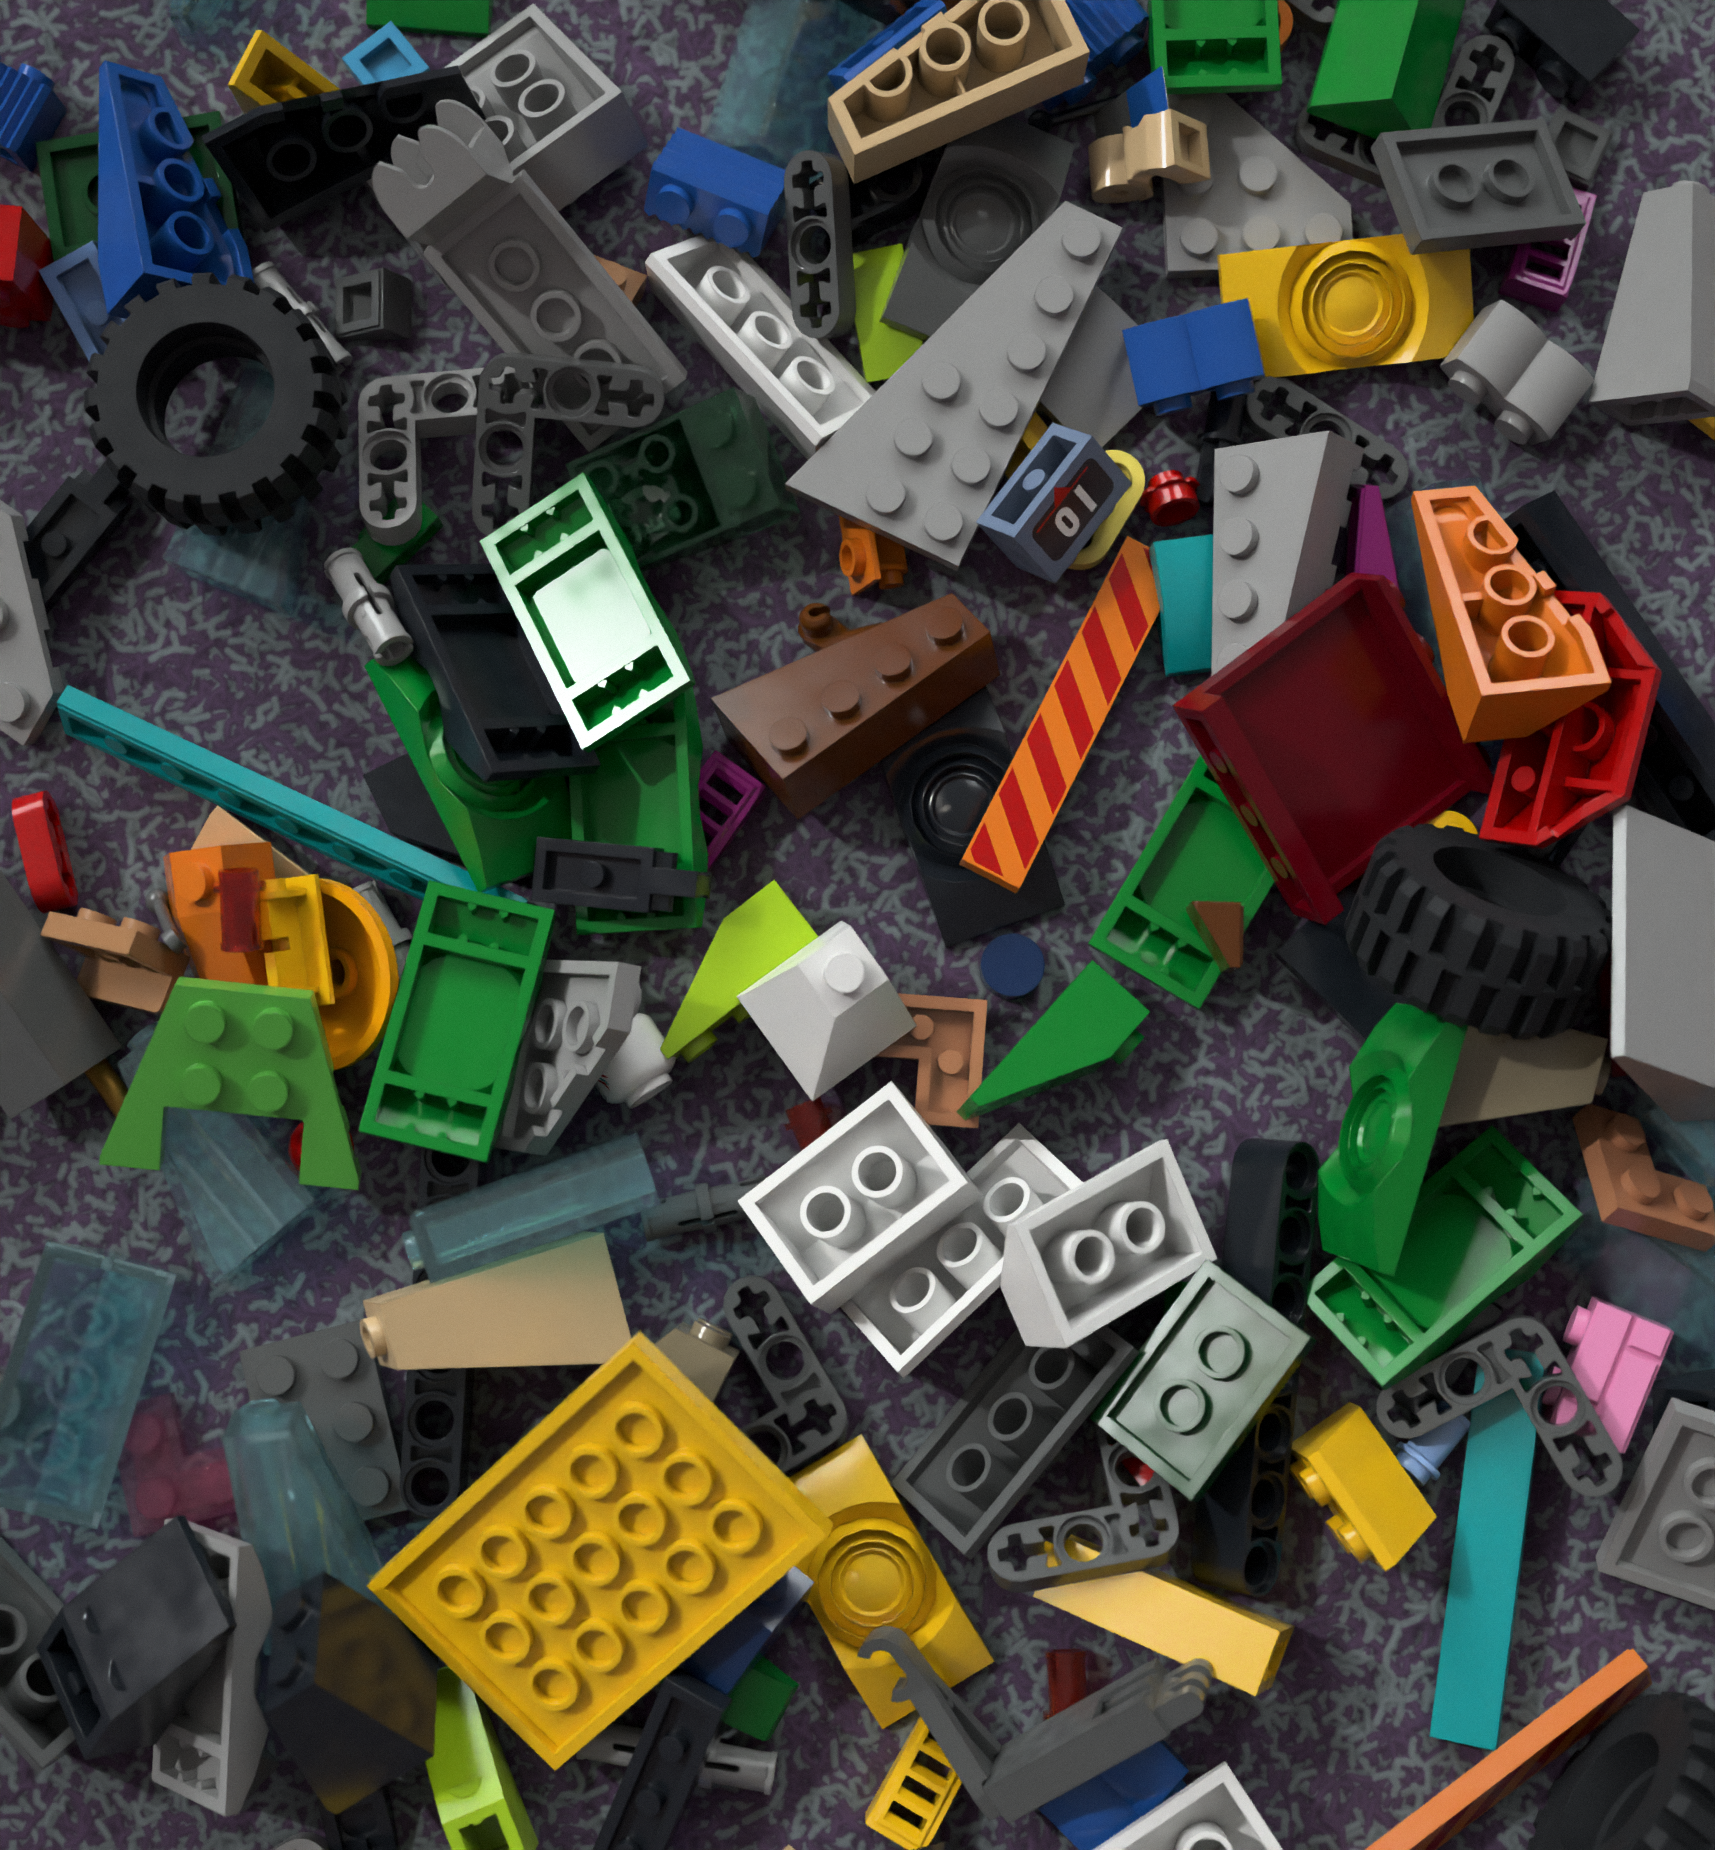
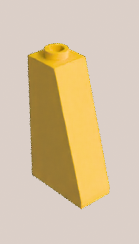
[1033,1535,1295,1696]

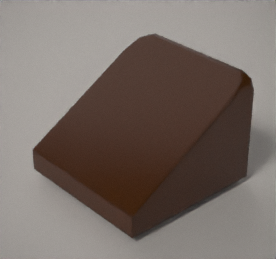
[1186,901,1244,973]

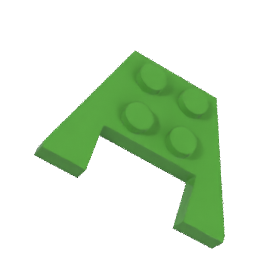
[99,977,362,1190]

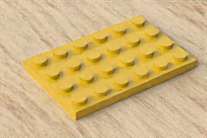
[366,1331,834,1771]

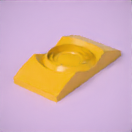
[1217,233,1474,379]
[788,1433,994,1730]

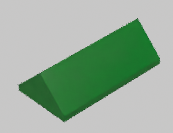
[1306,0,1466,139]

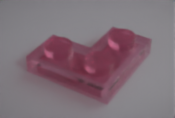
[106,1392,266,1537]

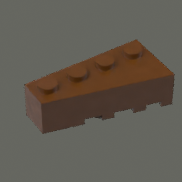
[711,593,1000,819]

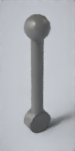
[145,889,188,955]

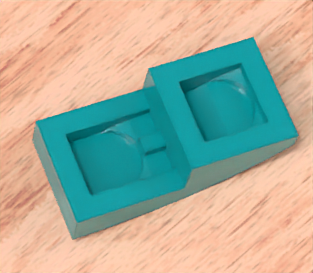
[1149,534,1213,677]

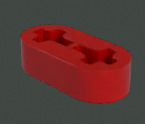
[12,790,78,914]

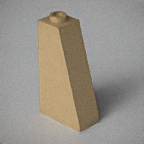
[360,1231,631,1370]

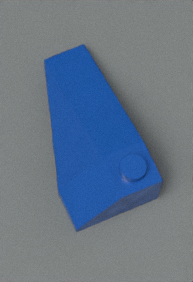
[98,60,255,319]

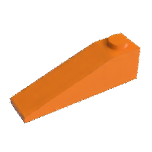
[163,842,276,986]

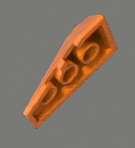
[1411,486,1611,743]

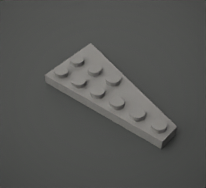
[785,201,1123,571]

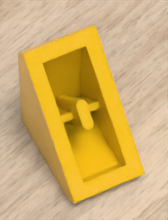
[228,30,341,114]

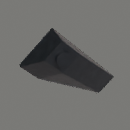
[202,65,486,233]

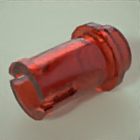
[212,867,267,953]
[784,1097,833,1151]
[1042,1648,1087,1720]

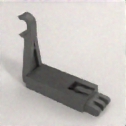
[857,1626,1214,1824]

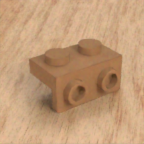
[40,908,191,1016]

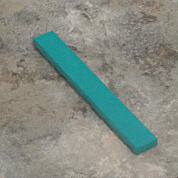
[56,685,528,903]

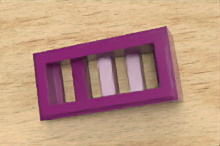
[1498,187,1597,313]
[1344,484,1400,590]
[699,750,767,872]

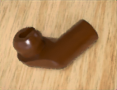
[798,603,883,652]

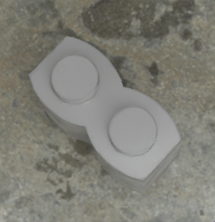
[1440,300,1594,445]

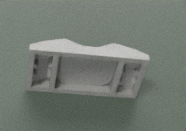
[152,1518,273,1817]

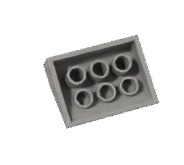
[363,4,649,291]
[1611,805,1715,1122]

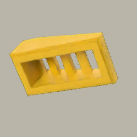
[865,1716,962,1850]

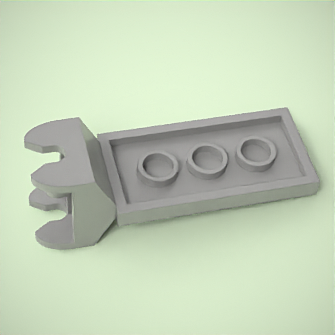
[372,99,687,452]

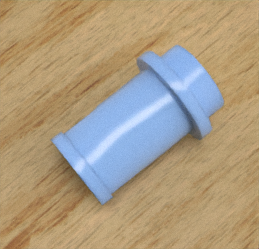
[1395,1400,1471,1486]

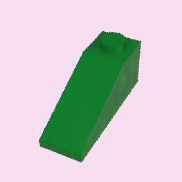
[956,960,1150,1121]

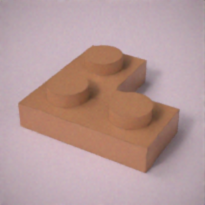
[875,993,987,1129]
[1572,1104,1715,1252]

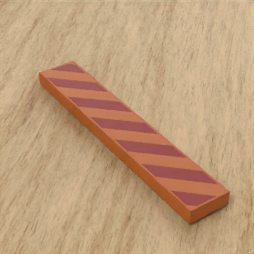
[959,536,1160,893]
[1365,1649,1652,1850]

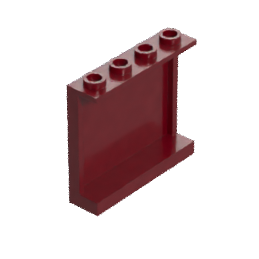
[1172,572,1494,925]

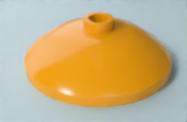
[318,878,399,1070]

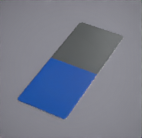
[1093,66,1169,140]

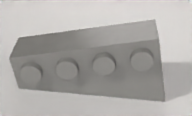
[1211,430,1364,676]

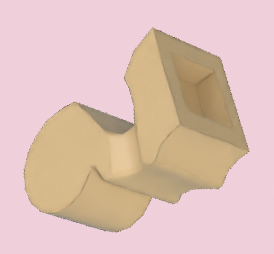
[1088,108,1211,204]

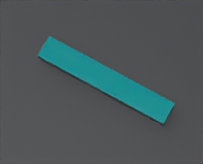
[1429,1348,1547,1751]

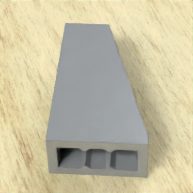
[1588,180,1715,426]

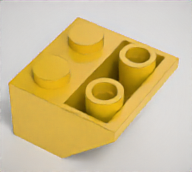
[1290,1402,1437,1572]

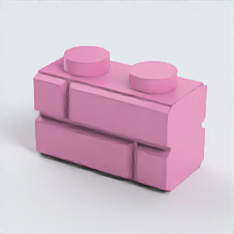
[1542,1296,1674,1454]

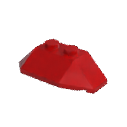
[1479,590,1662,849]

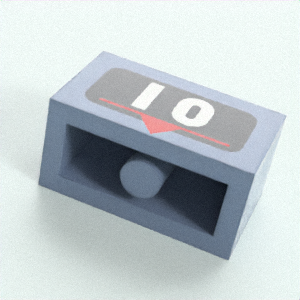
[976,423,1132,583]

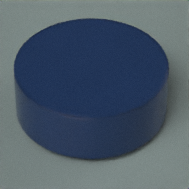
[979,933,1045,1000]

